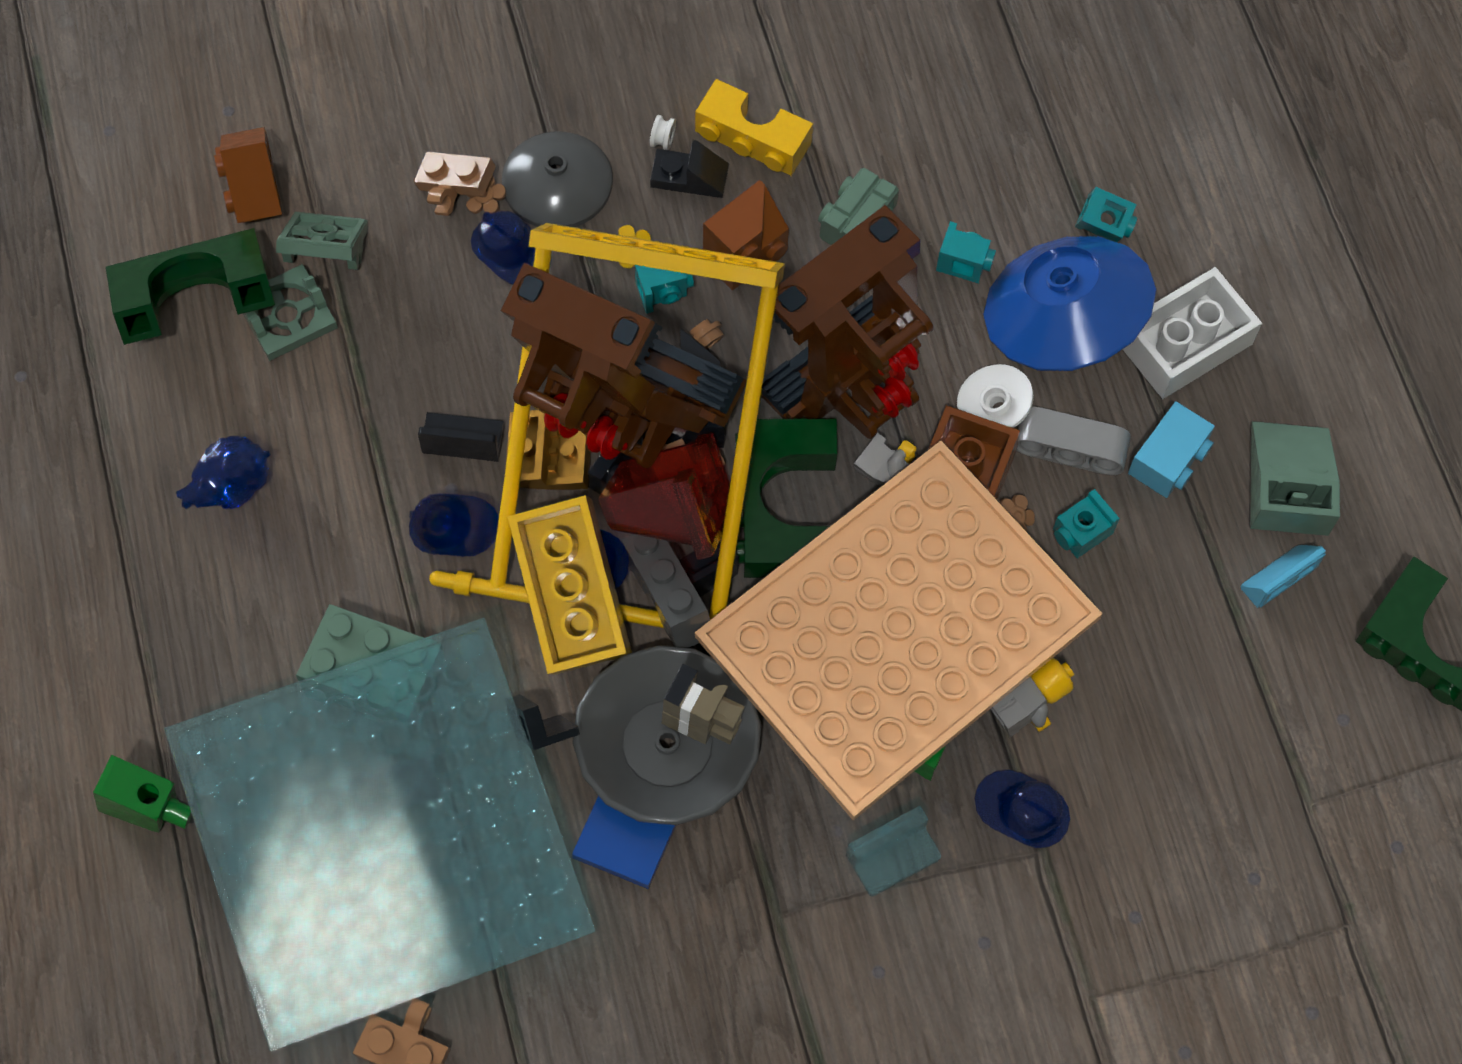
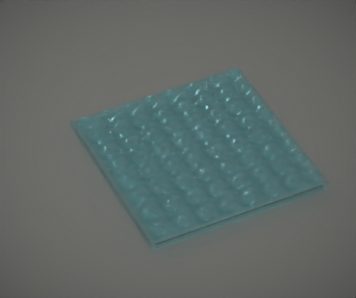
[164,618,596,1052]

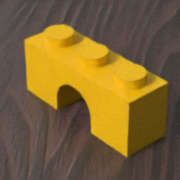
[695,79,813,176]

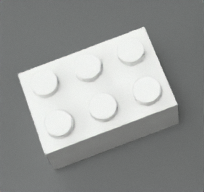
[1122,267,1262,399]

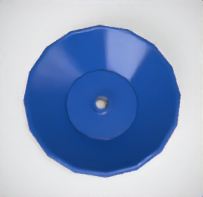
[983,236,1157,371]

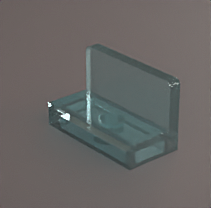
[846,806,941,897]

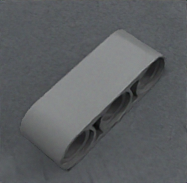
[1017,406,1131,475]

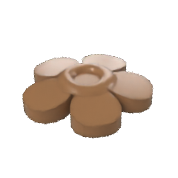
[466,176,506,215]
[999,494,1035,532]

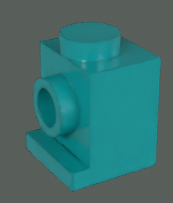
[1075,187,1137,242]
[936,221,996,284]
[635,265,694,314]
[1053,489,1120,559]

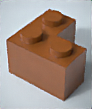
[214,127,282,223]

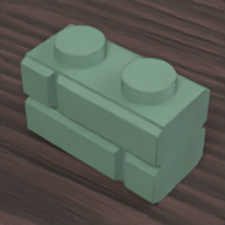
[818,168,899,245]

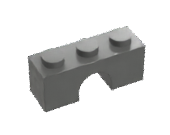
[621,522,710,648]

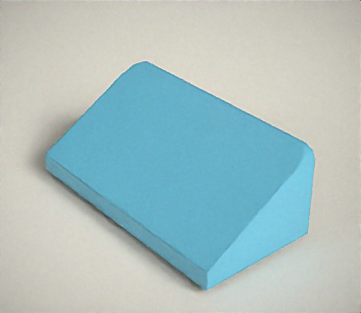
[1240,545,1326,608]

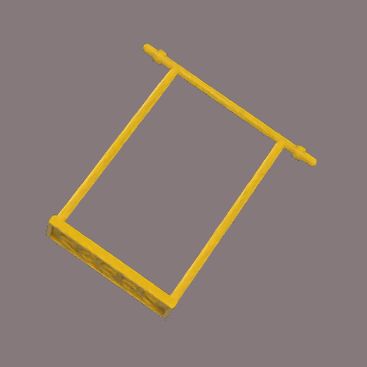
[429,223,785,628]

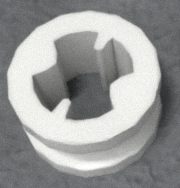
[650,115,676,150]

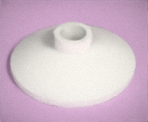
[957,364,1034,428]

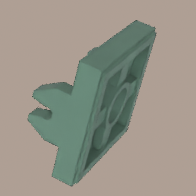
[276,212,368,270]
[243,264,338,361]

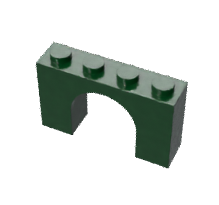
[106,228,275,345]
[735,419,837,578]
[1355,556,1462,711]

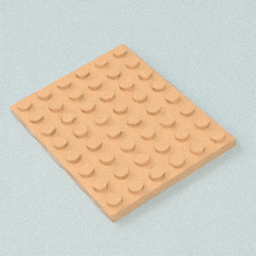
[695,441,1103,821]

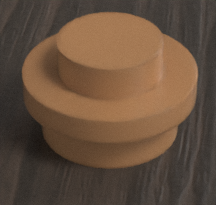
[689,319,724,350]

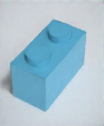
[1128,401,1215,498]

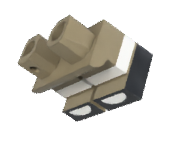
[661,664,745,745]

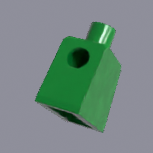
[93,755,195,833]

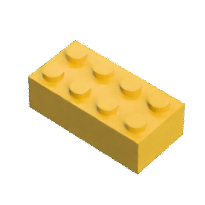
[507,495,632,675]

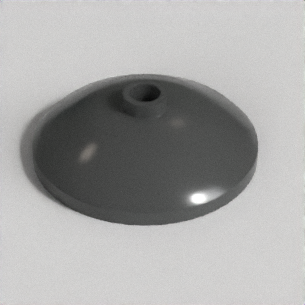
[502,131,612,227]

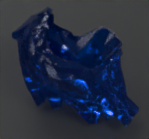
[176,436,271,510]

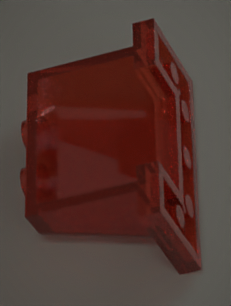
[598,432,730,560]

